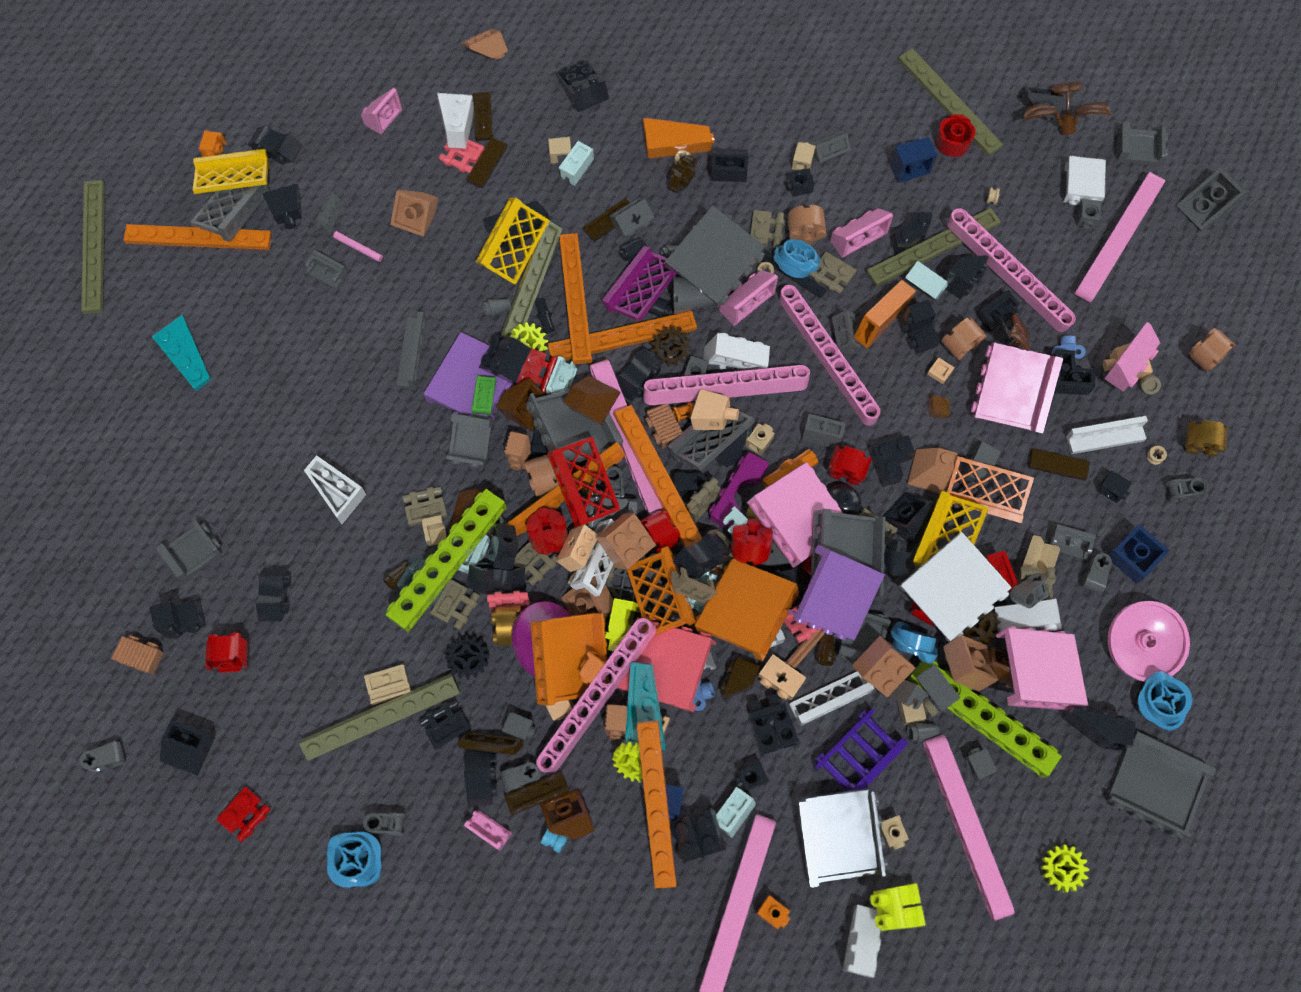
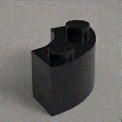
[247,125,302,164]
[893,212,932,255]
[617,347,663,402]
[672,534,732,579]
[468,562,525,594]
[256,568,291,621]

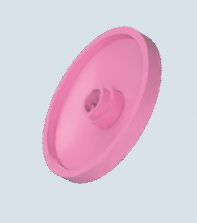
[1108,601,1190,682]

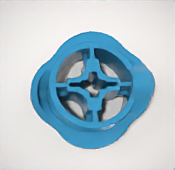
[774,239,821,278]
[891,622,938,664]
[1137,671,1192,731]
[327,832,381,888]

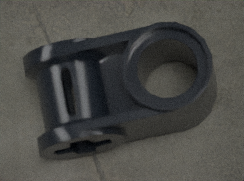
[671,472,707,496]

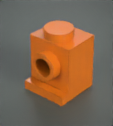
[199,130,227,157]
[579,651,608,684]
[756,895,791,929]

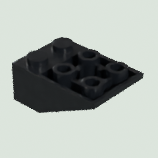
[555,60,609,112]
[1062,707,1136,752]

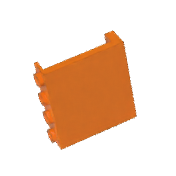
[695,559,800,661]
[530,613,610,706]

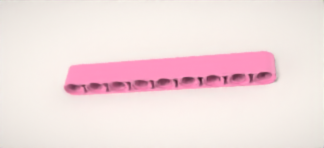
[1075,172,1166,303]
[947,208,1076,332]
[780,285,880,425]
[590,359,664,516]
[643,365,810,405]
[537,618,656,772]
[923,734,1014,921]
[699,814,776,992]

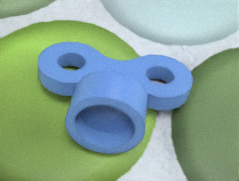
[1051,336,1086,359]
[693,679,715,711]

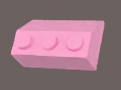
[830,208,893,258]
[719,270,778,326]
[1104,322,1160,392]

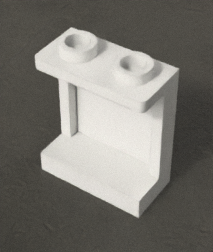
[1064,156,1106,205]

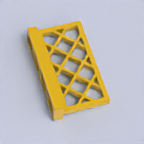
[193,149,270,194]
[475,198,550,285]
[913,491,989,569]

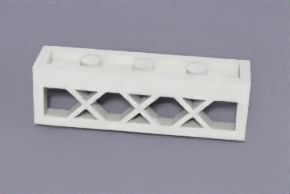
[1066,416,1148,454]
[570,519,614,597]
[789,672,874,726]

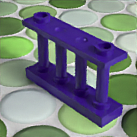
[814,708,908,791]

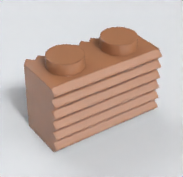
[645,404,683,449]
[504,432,531,470]
[111,635,163,675]
[605,705,627,740]

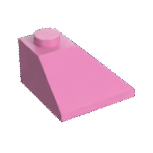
[361,88,402,135]

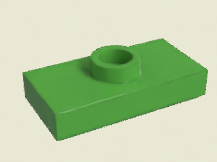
[472,376,497,415]

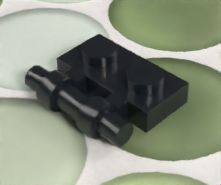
[419,699,471,750]

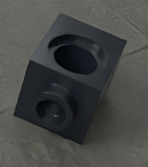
[785,168,815,197]
[1097,470,1132,503]
[735,762,769,793]

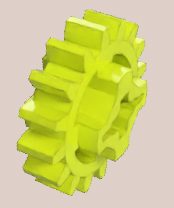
[508,322,548,353]
[612,741,643,783]
[1041,845,1089,893]

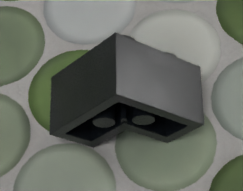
[901,300,940,354]
[1052,349,1095,395]
[869,435,915,487]
[149,600,206,639]
[464,749,497,806]

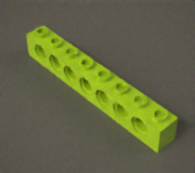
[386,489,507,633]
[908,661,1062,779]

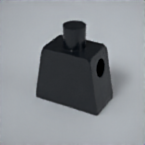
[262,184,302,229]
[487,524,518,570]

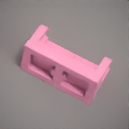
[464,810,512,851]

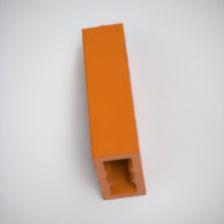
[643,118,714,158]
[854,280,916,349]

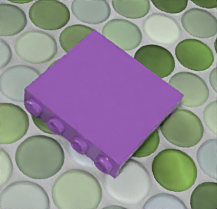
[424,332,513,421]
[787,545,885,640]

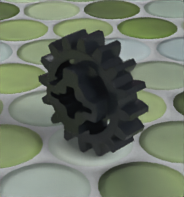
[445,635,490,680]

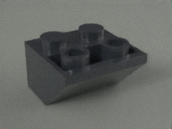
[711,148,748,182]
[945,255,989,300]
[479,335,531,383]
[160,720,215,776]

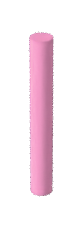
[333,231,383,262]

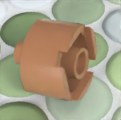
[788,205,826,245]
[941,317,987,360]
[1189,328,1236,372]
[525,455,559,497]

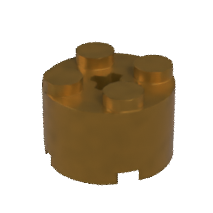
[1185,420,1228,457]
[491,605,521,646]

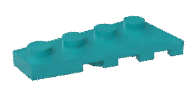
[152,315,211,391]
[625,662,666,750]

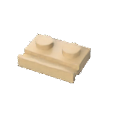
[364,664,411,705]

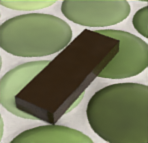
[473,92,493,141]
[466,137,508,189]
[583,198,633,242]
[1028,449,1090,481]
[458,732,523,755]
[504,772,569,816]

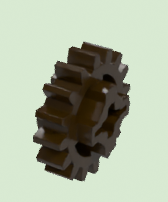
[669,154,697,194]
[651,326,691,367]
[962,608,1001,644]

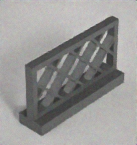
[190,174,269,242]
[668,406,755,471]
[606,555,681,625]

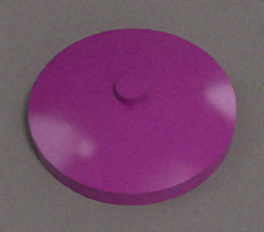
[512,602,572,677]

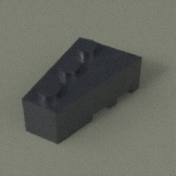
[483,201,549,252]

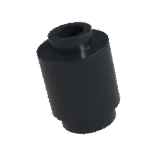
[619,237,647,263]
[645,294,671,318]

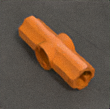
[762,449,819,488]

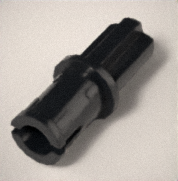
[535,297,555,334]

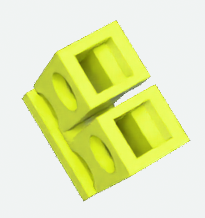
[605,598,640,651]
[870,883,926,931]

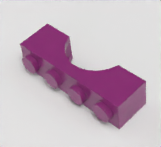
[709,452,769,531]

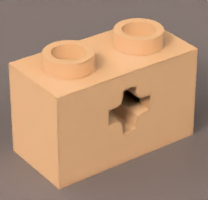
[556,524,598,572]
[758,655,806,700]

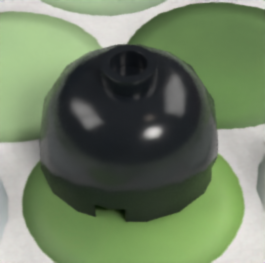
[828,484,862,515]

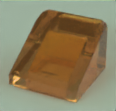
[930,395,950,418]

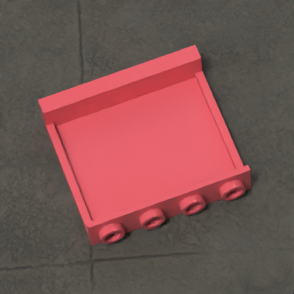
[617,616,716,713]

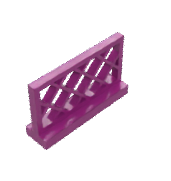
[602,246,676,322]

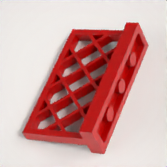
[547,436,621,527]

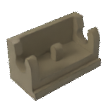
[671,567,717,604]

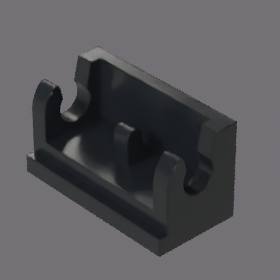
[977,289,1020,332]

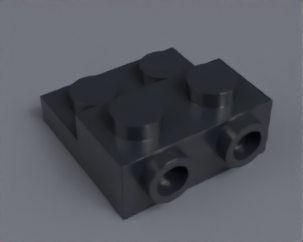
[670,808,726,863]

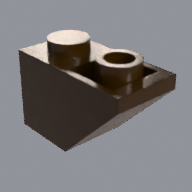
[720,658,760,700]

